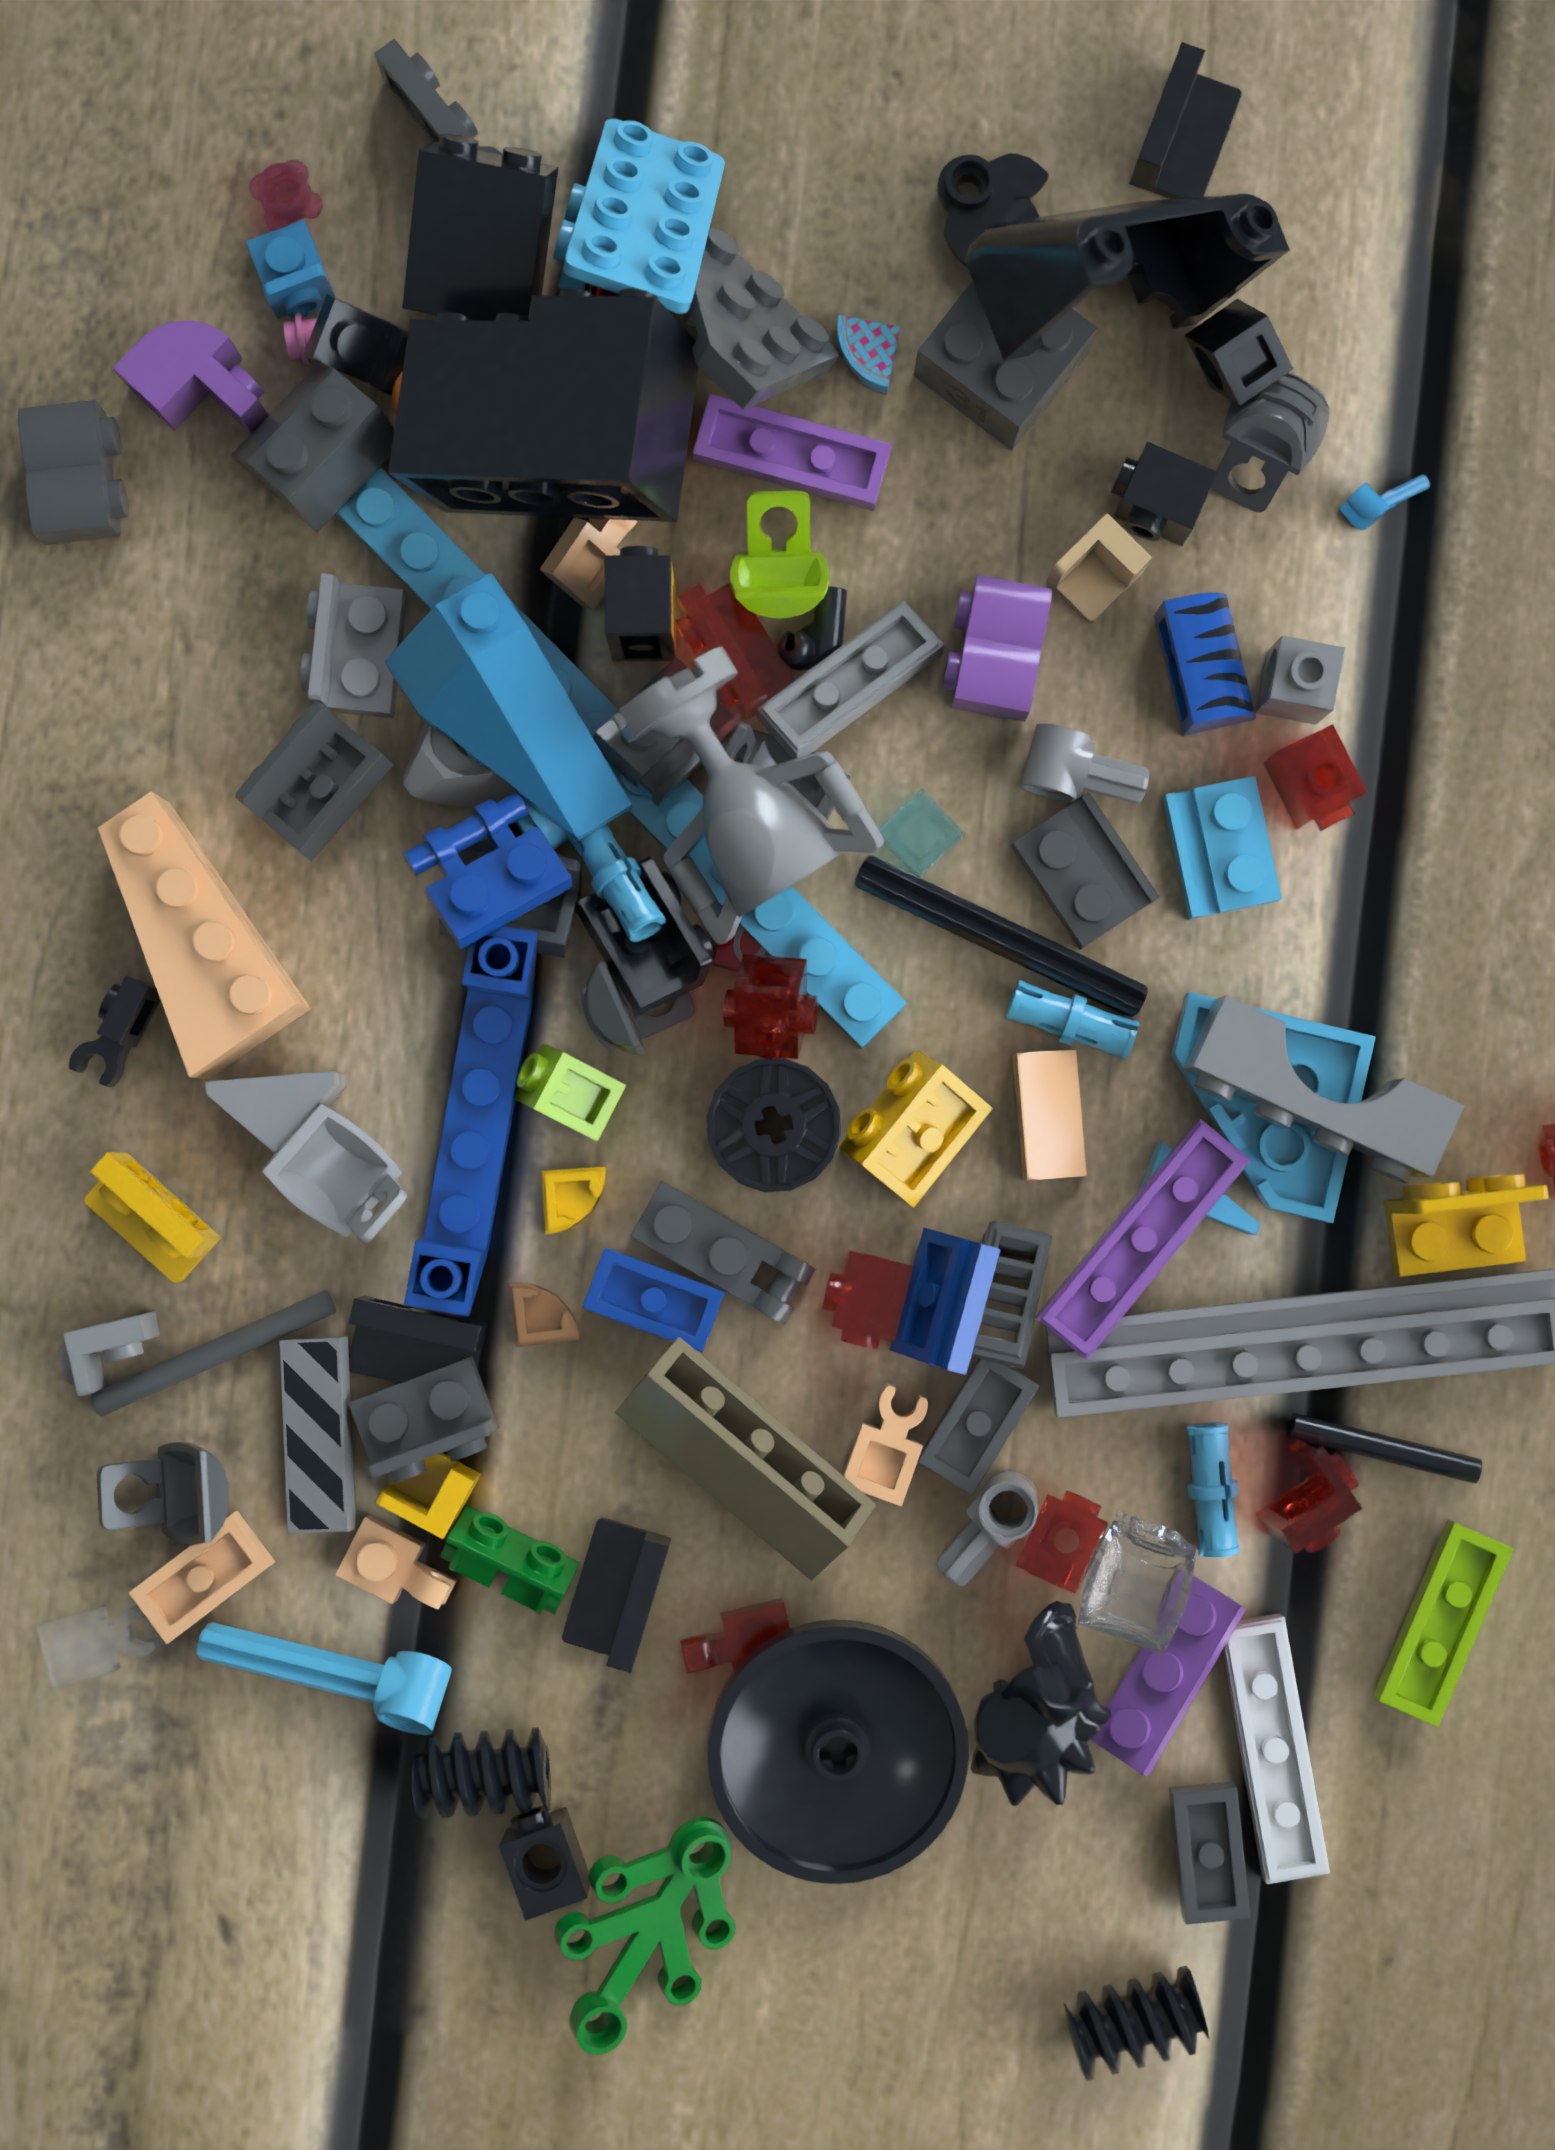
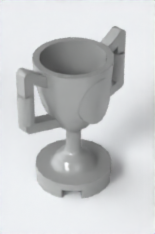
[611,646,884,945]

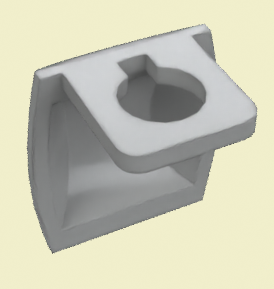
[261,1103,407,1244]

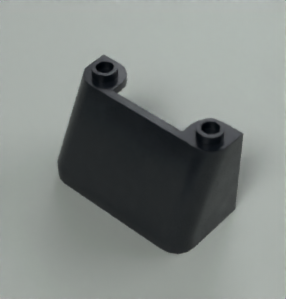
[966,194,1290,361]

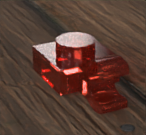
[680,1598,790,1673]

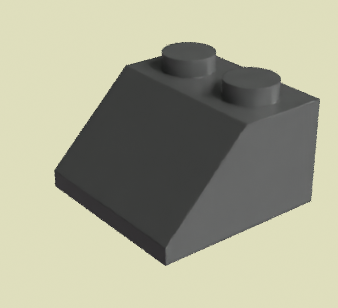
[231,365,394,533]

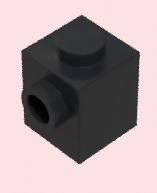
[1111,441,1218,546]

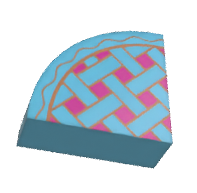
[837,315,900,394]

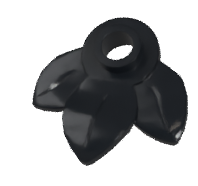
[937,153,1049,268]

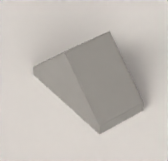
[205,1071,346,1153]

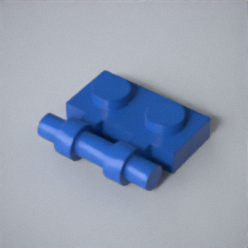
[403,792,572,949]

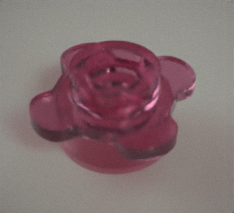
[250,160,323,231]

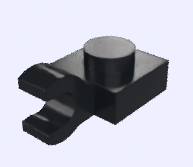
[69,976,161,1087]

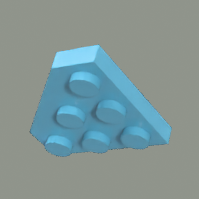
[1171,992,1376,1223]

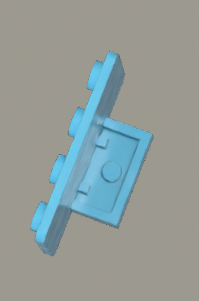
[553,119,725,314]

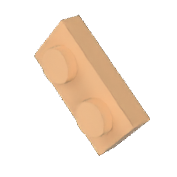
[129,1511,276,1644]

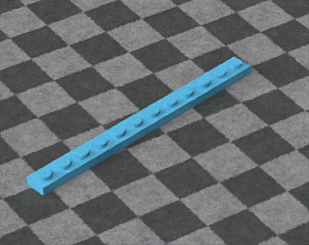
[336,467,908,1049]

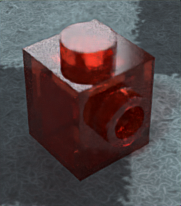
[1263,724,1368,832]
[821,1249,913,1350]

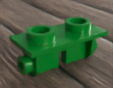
[440,1506,581,1615]

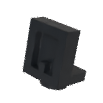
[304,294,408,395]

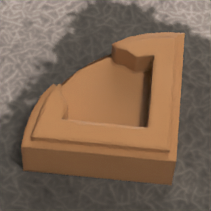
[509,1282,581,1347]

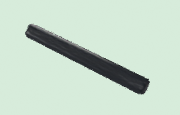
[855,855,1148,1017]

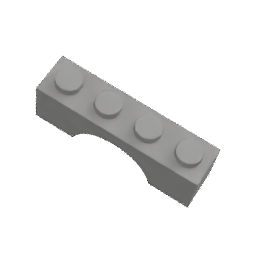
[1183,995,1465,1184]

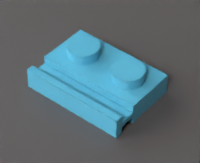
[1162,776,1282,920]

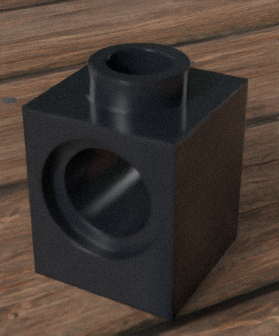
[1184,299,1293,406]
[499,1806,590,1921]

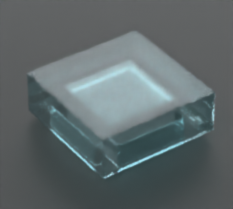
[878,788,965,878]

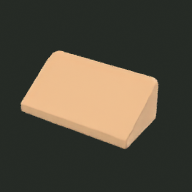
[1012,1050,1087,1181]

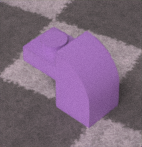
[113,321,268,434]

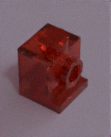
[1016,1490,1109,1597]

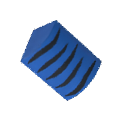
[1154,592,1256,736]

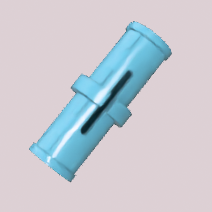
[567,824,666,942]
[1005,980,1139,1060]
[1187,1422,1240,1558]

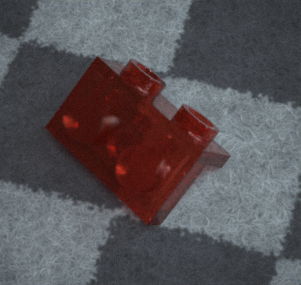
[675,582,795,721]
[1255,1440,1363,1553]

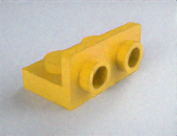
[839,1051,993,1208]
[84,1152,222,1283]

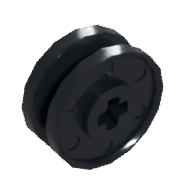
[707,1058,841,1192]

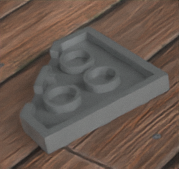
[682,226,842,410]

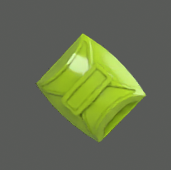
[730,491,829,619]

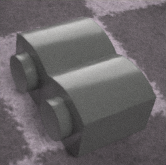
[18,400,129,545]

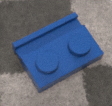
[890,1228,1001,1375]

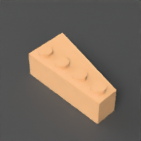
[98,791,311,1080]

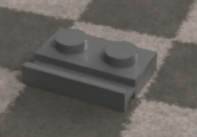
[593,657,744,806]
[1011,792,1160,950]

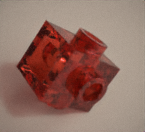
[723,954,818,1059]

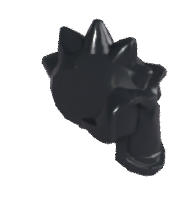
[970,1601,1112,1806]

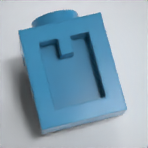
[246,219,335,319]

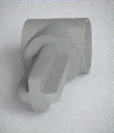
[1020,724,1149,804]
[936,1471,1038,1587]

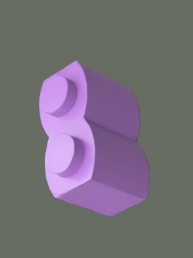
[942,575,1052,722]

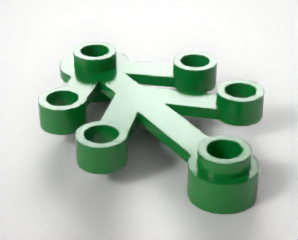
[554,1817,736,2055]

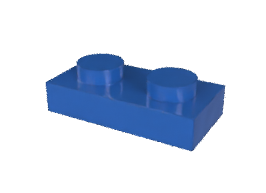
[582,1247,725,1353]

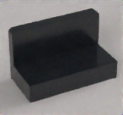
[1129,42,1242,199]
[348,1296,488,1383]
[562,1518,671,1673]

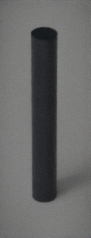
[1288,1413,1482,1484]

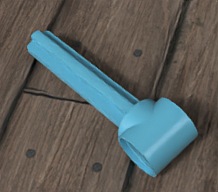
[196,1622,452,1735]

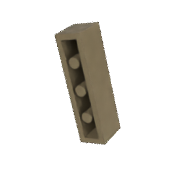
[614,1336,877,1581]

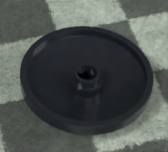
[707,1619,969,1884]

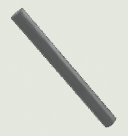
[91,1290,336,1417]

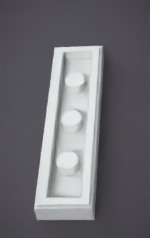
[1222,1613,1330,1884]

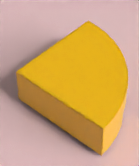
[541,1167,606,1235]

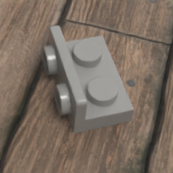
[300,573,407,718]

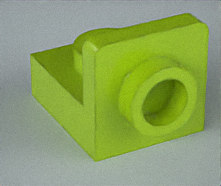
[515,1044,626,1142]

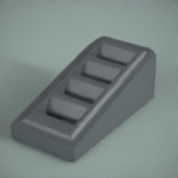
[971,1221,1052,1369]

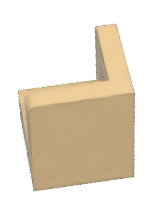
[1046,513,1152,623]

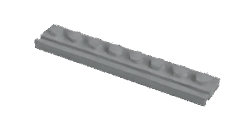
[1045,1269,1555,1418]

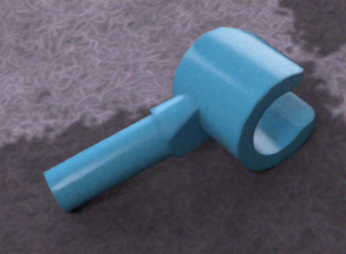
[1339,474,1430,530]

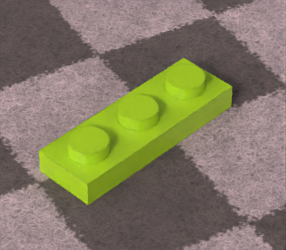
[1373,1519,1514,1727]

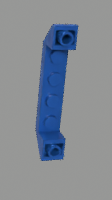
[404,926,538,1316]

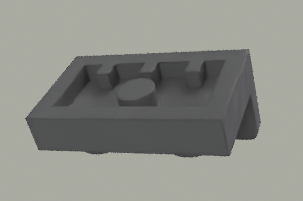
[348,1356,499,1485]

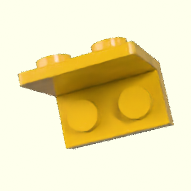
[1384,1174,1548,1277]

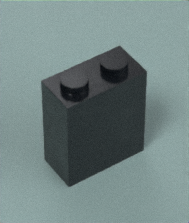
[402,134,559,321]

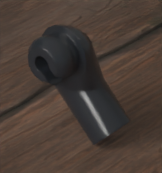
[778,586,847,671]

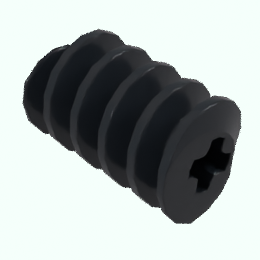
[412,1727,551,1820]
[1063,1966,1209,2081]

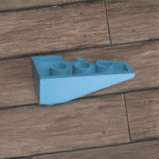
[385,572,632,841]

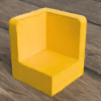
[375,1453,481,1539]

